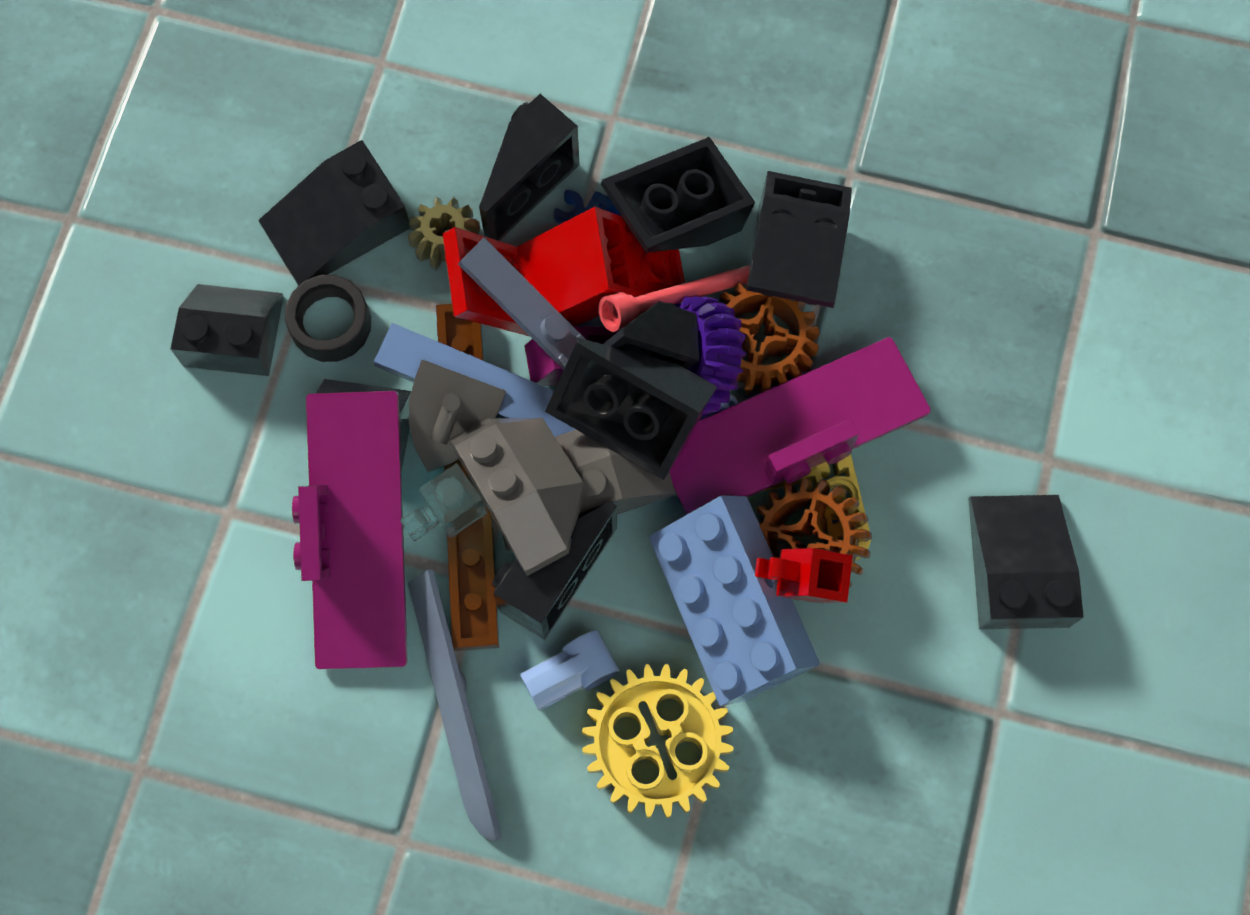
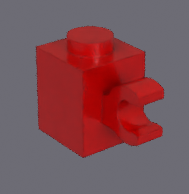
[755,548,853,603]

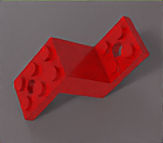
[443,207,685,337]

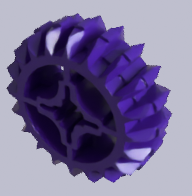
[675,296,747,416]

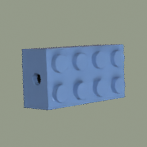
[648,496,821,706]

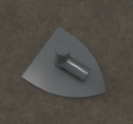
[409,360,506,472]

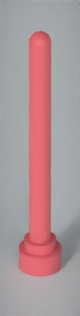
[599,265,750,332]

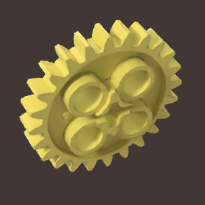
[582,664,734,818]

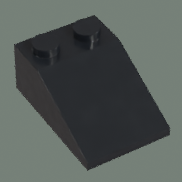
[479,93,580,241]
[600,137,755,253]
[258,140,410,286]
[545,338,717,480]
[968,495,1084,629]
[492,501,617,640]

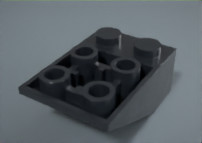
[746,171,852,308]

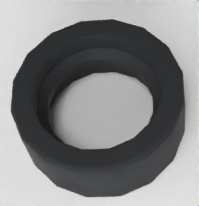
[285,275,371,362]

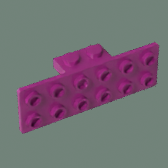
[670,337,931,515]
[292,391,408,669]

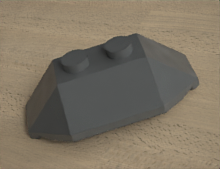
[449,418,585,576]
[502,430,677,551]

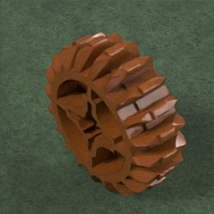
[720,283,820,395]
[757,478,872,601]

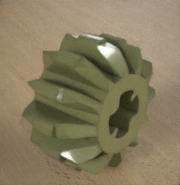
[408,196,481,270]

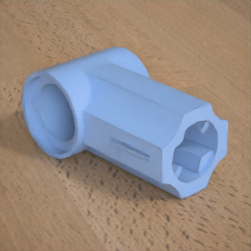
[520,630,620,711]

